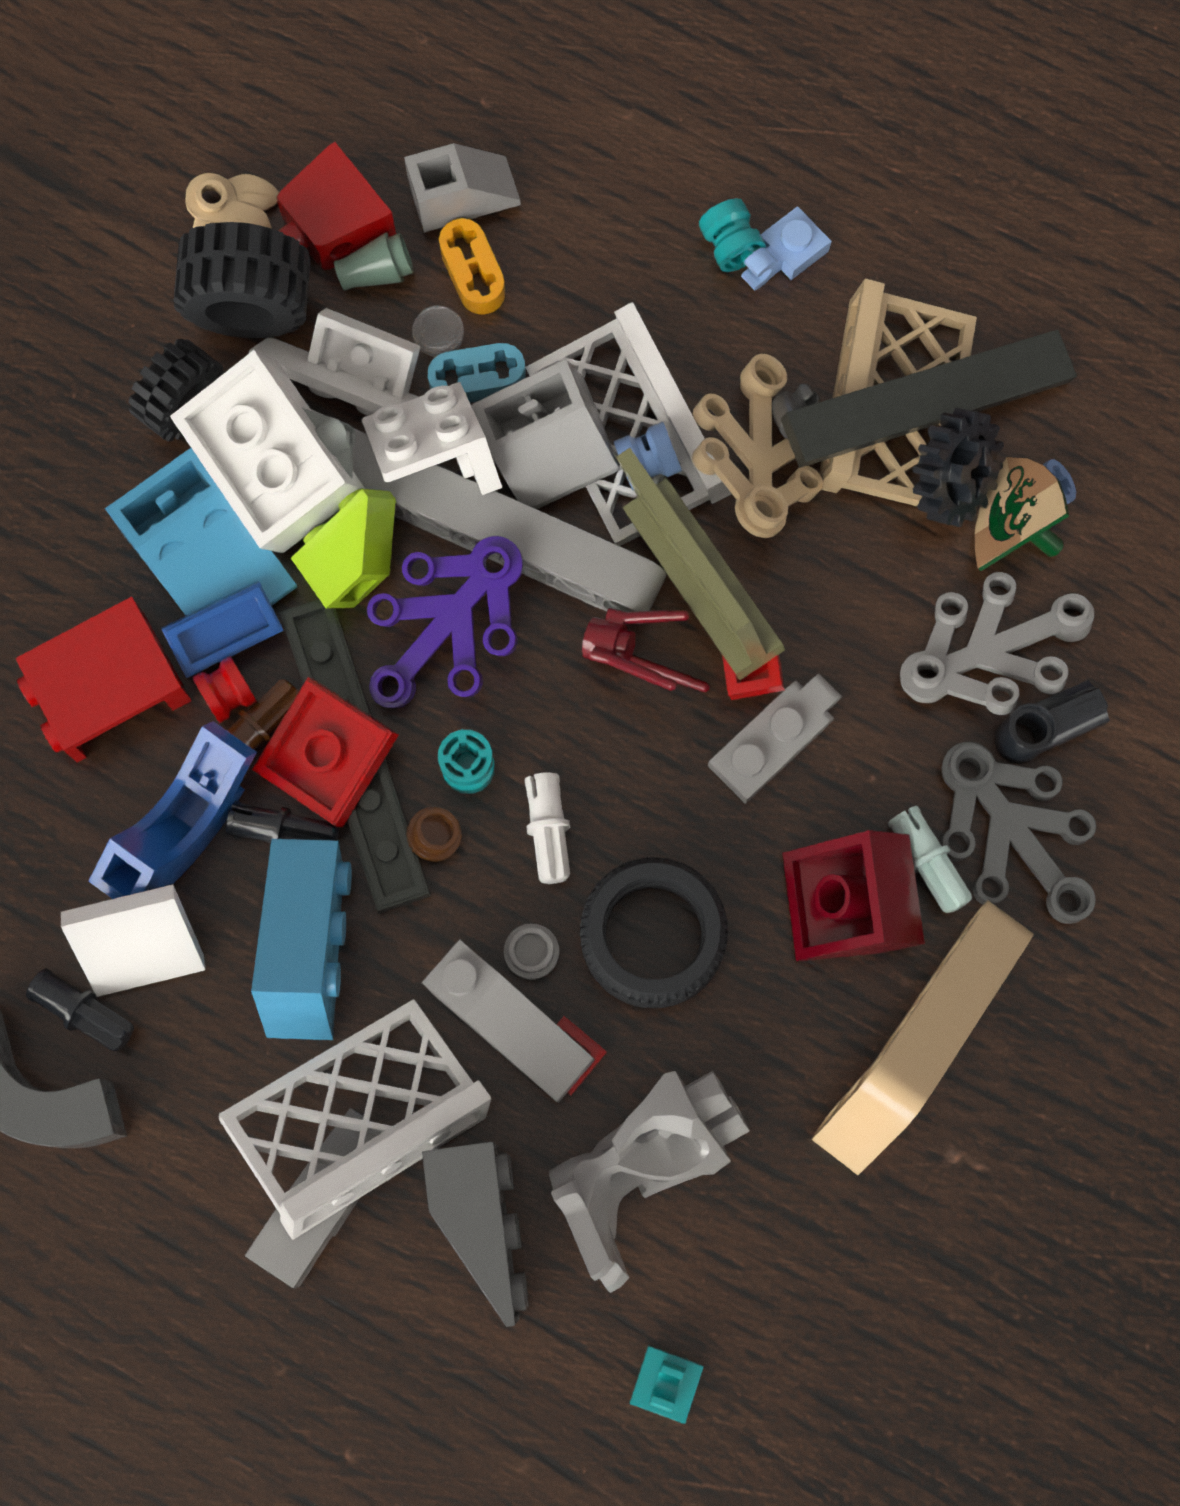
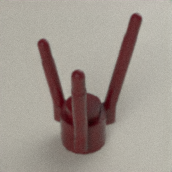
[582,608,710,692]

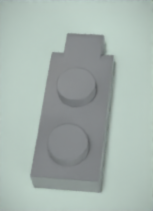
[708,674,842,804]

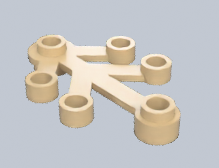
[692,354,823,538]

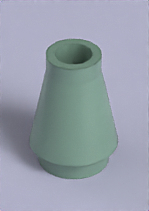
[334,232,414,291]

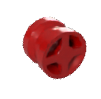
[192,656,258,723]

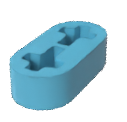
[428,343,526,403]

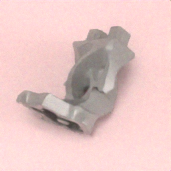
[549,1071,750,1293]

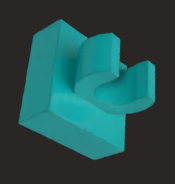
[629,1345,704,1424]

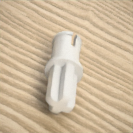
[524,773,570,884]

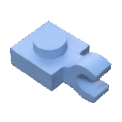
[741,206,832,291]

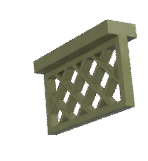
[616,448,785,680]

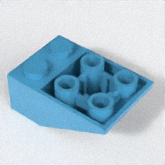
[105,448,297,616]

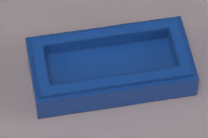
[161,581,284,678]

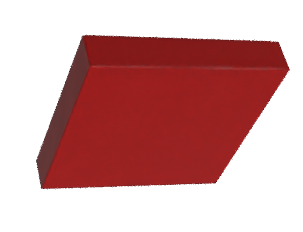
[252,677,399,828]

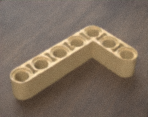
[812,900,1034,1175]

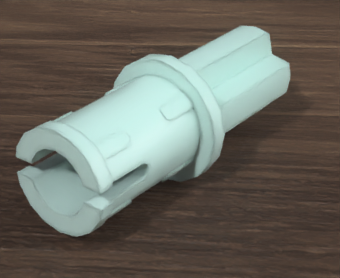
[887,806,972,913]

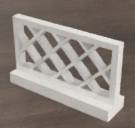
[525,302,731,546]
[219,999,491,1240]

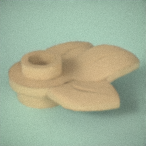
[185,173,279,229]

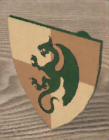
[975,457,1069,571]

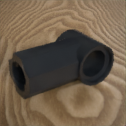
[994,680,1110,764]

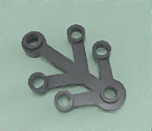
[940,742,1096,924]

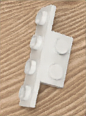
[249,308,421,416]

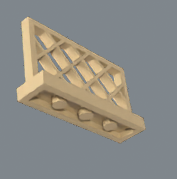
[819,279,977,506]

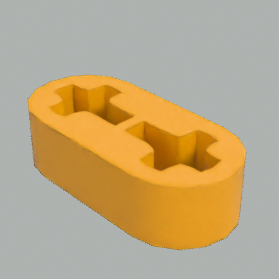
[439,218,505,315]

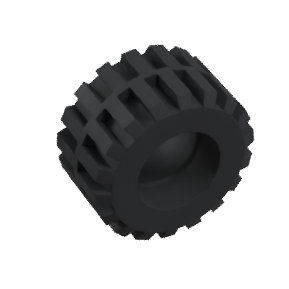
[173,222,311,338]

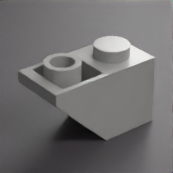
[404,143,521,232]

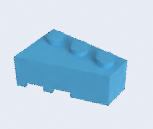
[251,839,352,1040]

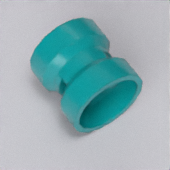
[699,198,766,272]
[438,729,495,794]

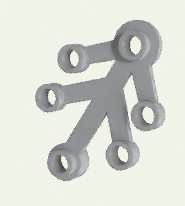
[900,572,1094,715]

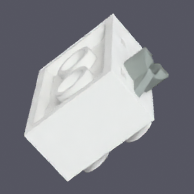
[170,350,365,553]

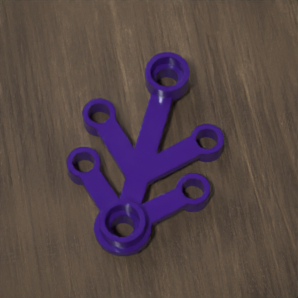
[367,536,523,708]

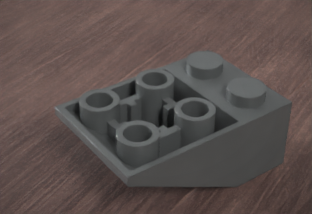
[422,1142,529,1327]

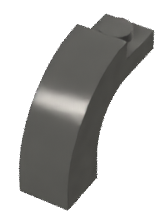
[0,1006,127,1148]

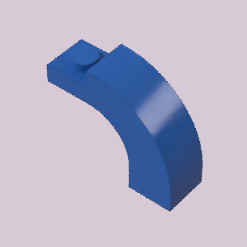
[88,721,257,899]

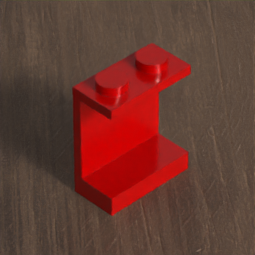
[15,597,192,763]

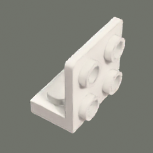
[362,382,502,495]

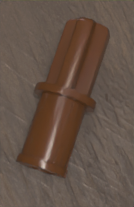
[227,679,299,750]

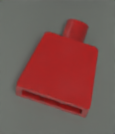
[276,142,396,270]

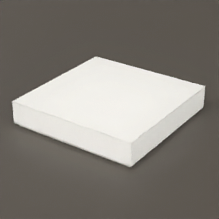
[61,885,205,997]

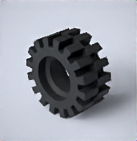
[128,338,225,442]

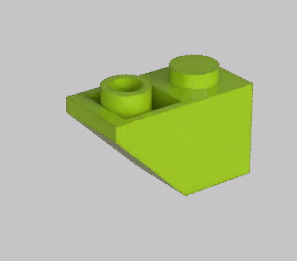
[291,488,396,609]

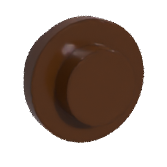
[406,807,462,862]

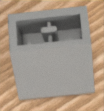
[471,359,621,509]

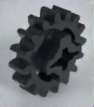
[913,408,1004,527]

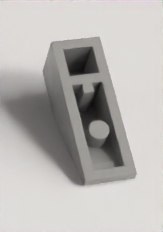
[422,940,595,1103]

